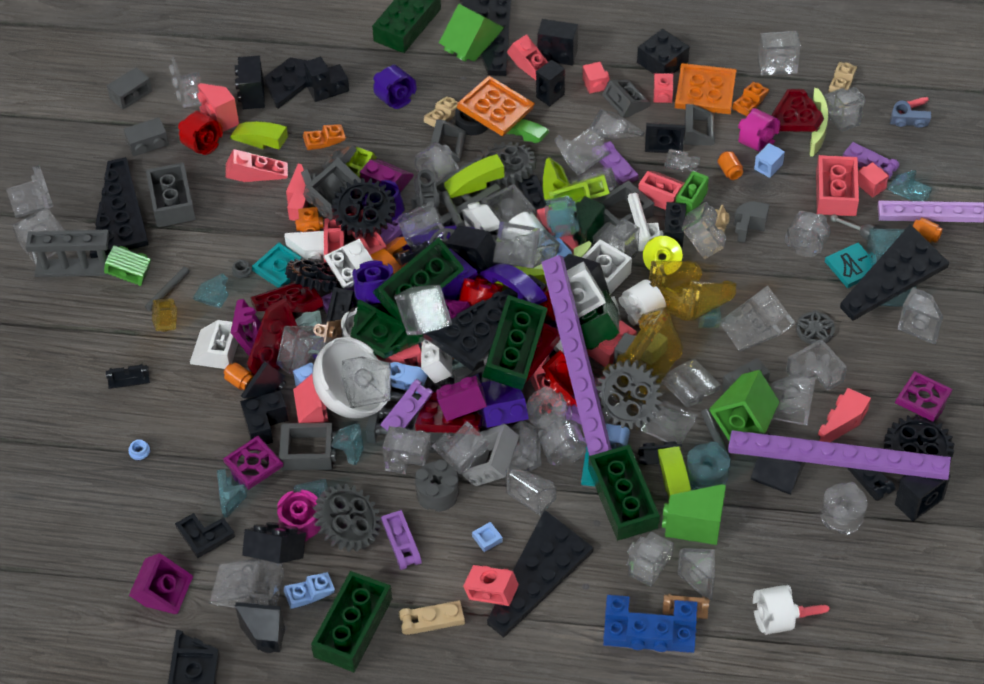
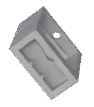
[461,424,519,486]

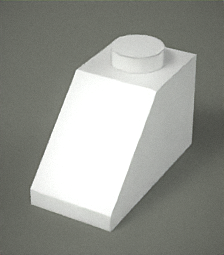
[461,202,502,232]
[285,231,324,262]

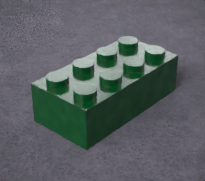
[372,0,441,53]
[372,237,465,322]
[482,295,548,390]
[588,445,660,541]
[311,571,393,673]

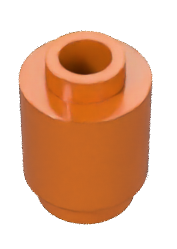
[718,151,743,180]
[913,217,943,243]
[224,362,254,390]

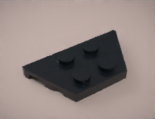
[264,57,328,109]
[168,630,219,684]

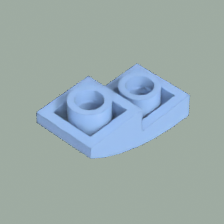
[284,572,335,609]

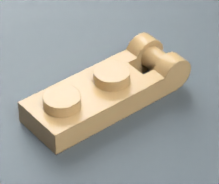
[399,601,465,635]

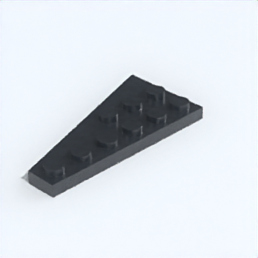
[459,0,511,76]
[90,157,149,258]
[840,224,949,321]
[423,274,547,371]
[487,510,593,638]

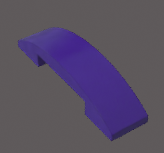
[480,264,547,305]

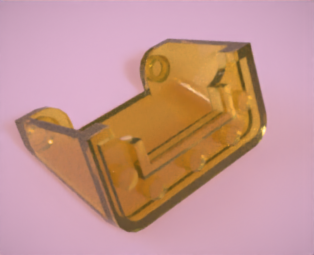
[649,261,737,321]
[602,307,683,406]

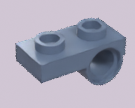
[890,101,931,128]

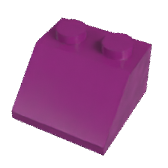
[359,160,414,193]
[436,376,487,421]
[129,553,193,614]

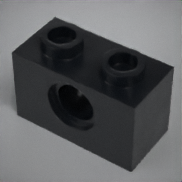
[536,60,565,107]
[664,202,686,248]

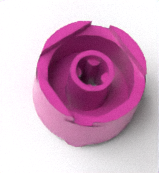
[738,108,780,152]
[277,490,321,542]

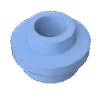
[128,440,150,460]

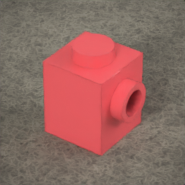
[582,62,610,94]
[654,73,673,103]
[858,162,889,198]

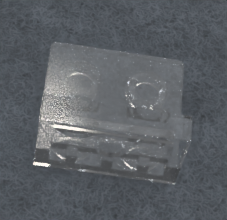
[169,57,201,108]
[554,126,609,176]
[7,165,53,218]

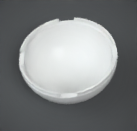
[312,337,391,418]

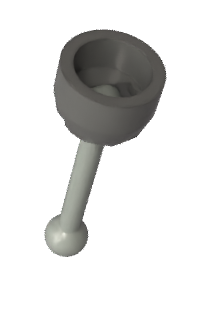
[830,214,876,241]

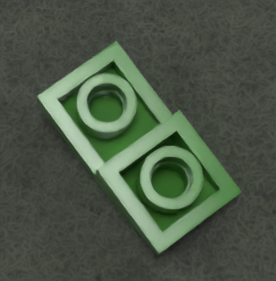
[506,119,549,143]

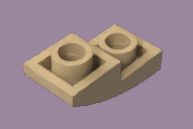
[828,62,857,97]
[423,97,458,127]

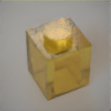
[152,299,177,332]

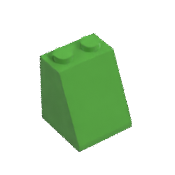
[439,4,504,62]
[709,370,779,442]
[662,484,726,545]

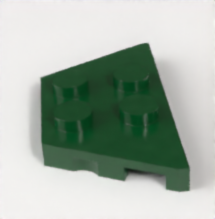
[350,299,425,359]

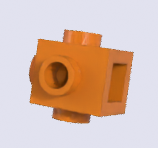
[295,207,324,232]

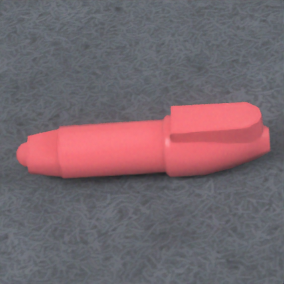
[898,97,929,114]
[798,605,830,618]

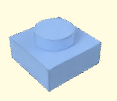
[472,522,503,552]

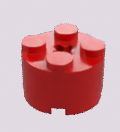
[178,110,223,155]
[459,277,503,306]

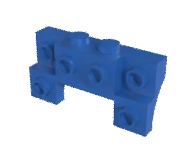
[603,595,697,653]

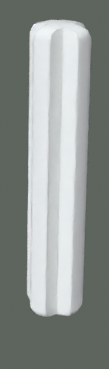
[628,193,651,242]

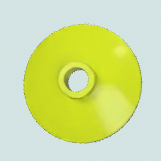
[643,236,683,275]

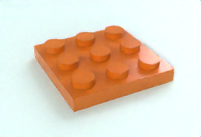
[675,63,736,114]
[457,76,535,137]

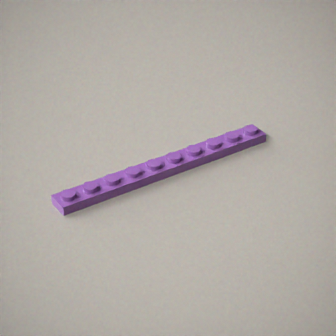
[542,255,612,456]
[728,430,951,480]

